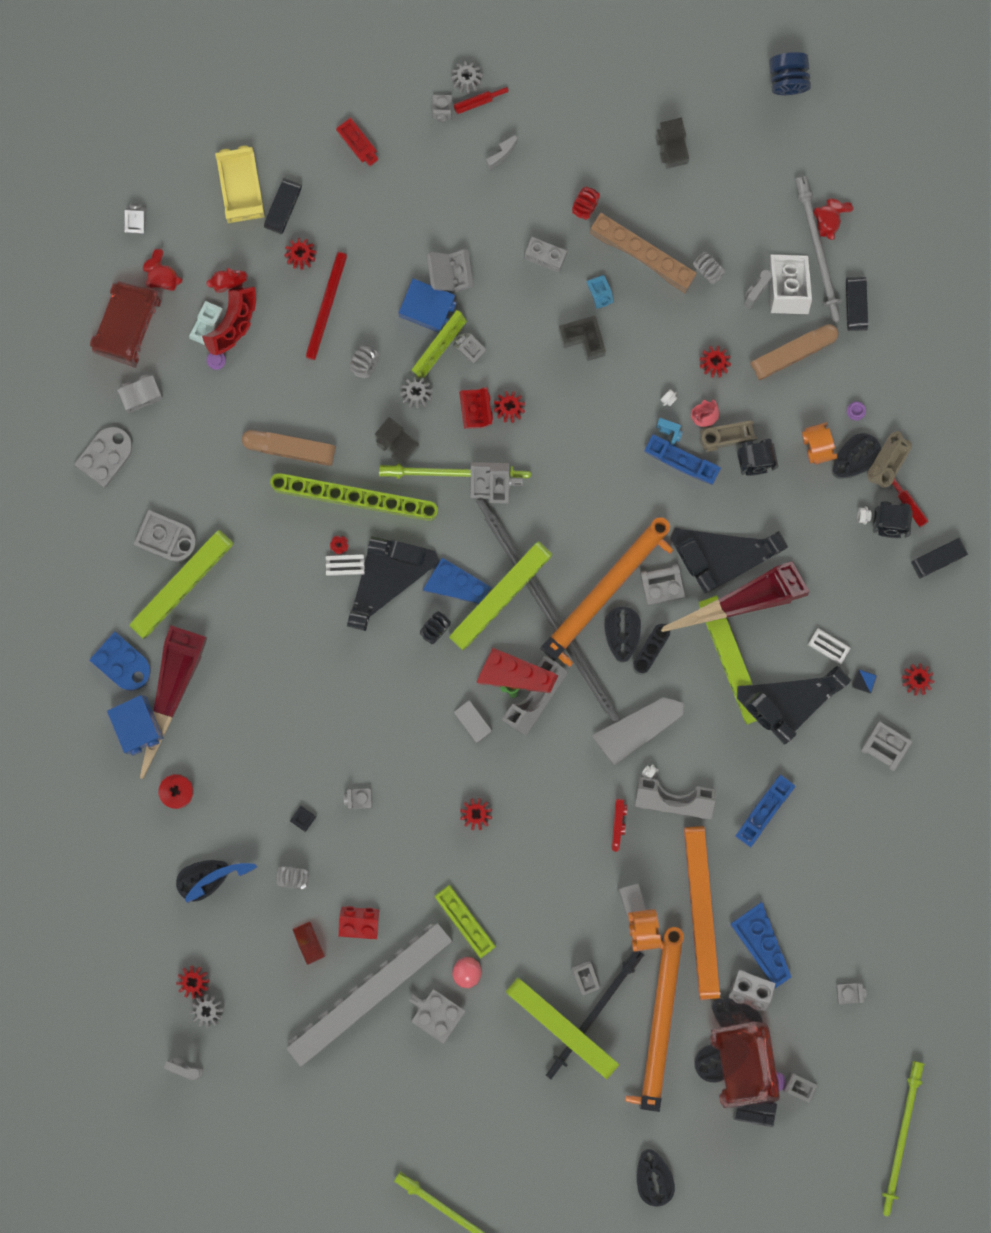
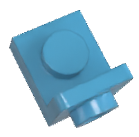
[586,275,614,309]
[656,418,683,446]

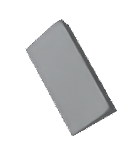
[454,700,492,743]

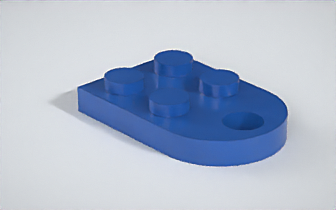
[89,631,151,691]

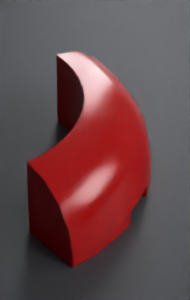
[202,287,256,355]

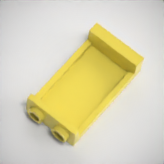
[215,146,265,223]

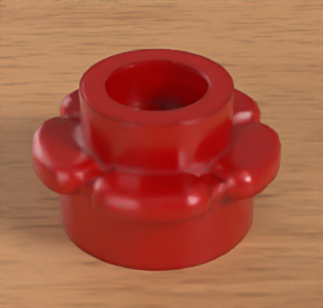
[330,536,349,554]

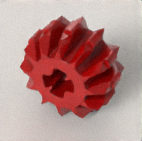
[572,186,600,220]
[284,237,317,270]
[699,346,731,378]
[494,391,525,423]
[901,663,935,696]
[460,798,492,831]
[176,965,210,999]

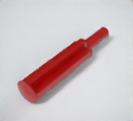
[453,87,509,115]
[892,478,929,528]

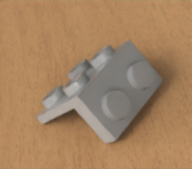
[427,250,474,293]

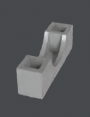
[502,656,568,736]
[635,777,716,819]

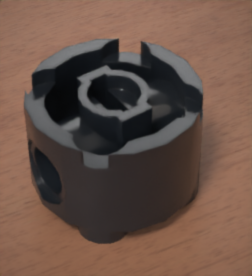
[737,439,778,476]
[873,501,913,538]

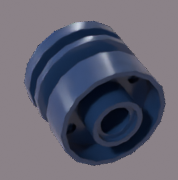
[769,52,811,96]

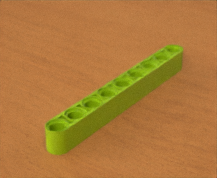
[270,473,438,521]

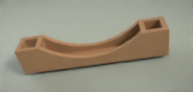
[590,213,697,294]

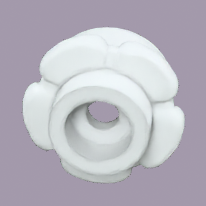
[660,389,677,406]
[857,506,872,525]
[642,765,659,779]

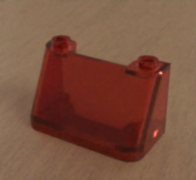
[90,281,163,368]
[710,1022,780,1109]

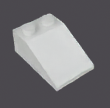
[770,255,812,314]

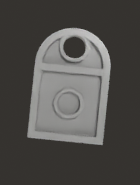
[74,427,132,488]
[133,510,196,562]

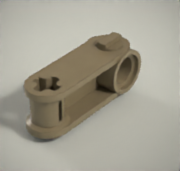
[700,421,757,452]
[867,431,912,488]

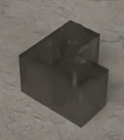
[655,117,689,169]
[558,316,606,361]
[374,417,420,464]

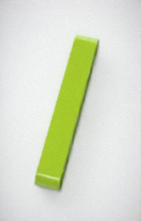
[129,530,234,639]
[449,541,553,651]
[698,595,757,725]
[505,977,620,1080]

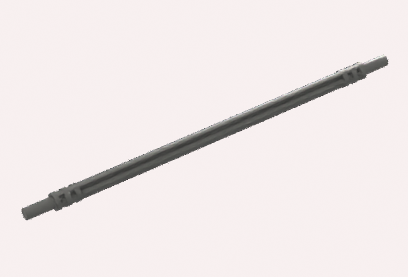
[476,498,621,723]

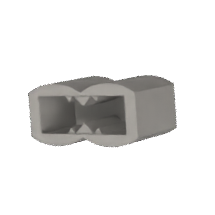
[117,375,163,413]

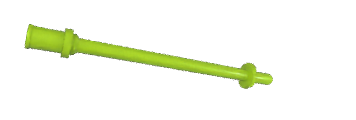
[379,464,532,479]
[882,1061,925,1217]
[393,1171,485,1233]

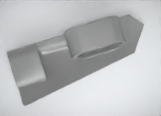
[592,697,683,766]

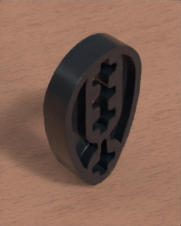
[832,433,881,479]
[604,607,641,663]
[176,860,229,902]
[711,998,763,1043]
[694,1041,749,1083]
[636,1149,675,1207]

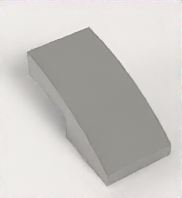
[486,135,517,171]

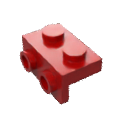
[459,387,493,429]
[338,906,380,940]

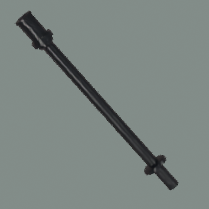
[545,951,645,1080]

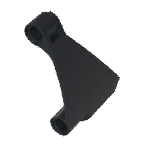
[671,528,788,594]
[347,536,440,631]
[737,666,851,745]

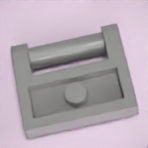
[744,270,772,310]
[640,564,685,606]
[861,721,912,771]
[164,1057,203,1080]

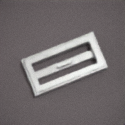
[326,555,365,576]
[808,628,851,665]

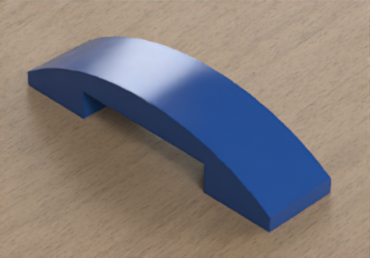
[644,434,721,485]
[735,775,796,848]
[185,863,258,903]

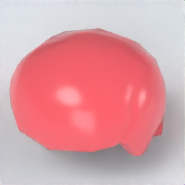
[691,399,720,427]
[452,957,482,989]

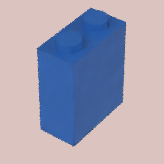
[399,279,457,333]
[107,695,164,756]

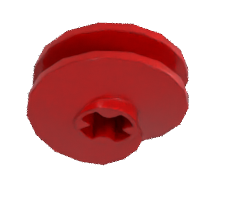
[158,774,193,809]

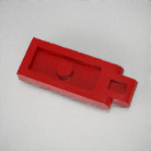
[336,117,379,167]
[611,799,627,852]

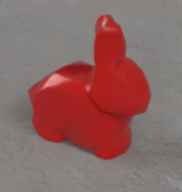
[813,199,854,240]
[143,249,183,291]
[206,268,248,293]

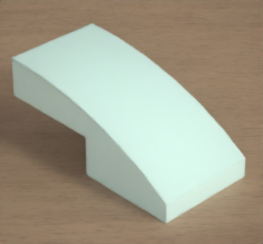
[189,301,223,345]

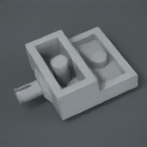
[470,462,522,503]
[409,989,465,1044]

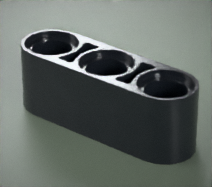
[264,178,302,235]
[846,277,868,331]
[911,537,968,579]
[632,624,671,675]

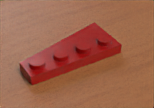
[477,648,558,693]

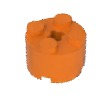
[802,422,837,465]
[628,909,661,952]

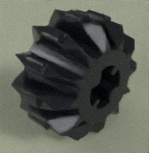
[420,611,451,644]

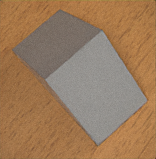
[571,960,600,996]
[782,1072,817,1103]

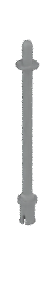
[795,176,841,322]

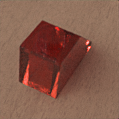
[292,921,326,965]

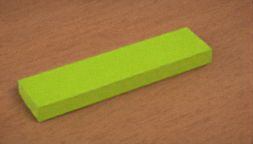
[412,310,467,379]
[434,885,496,959]

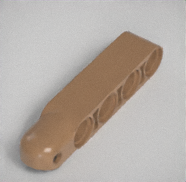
[750,324,839,380]
[242,430,336,466]

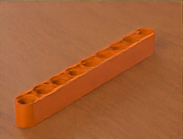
[684,826,720,1000]

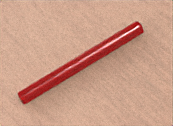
[306,252,347,360]

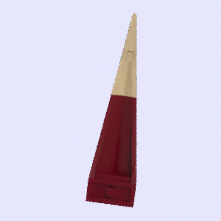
[661,561,810,632]
[140,625,207,779]

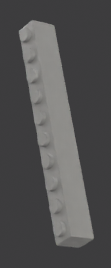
[286,923,452,1067]

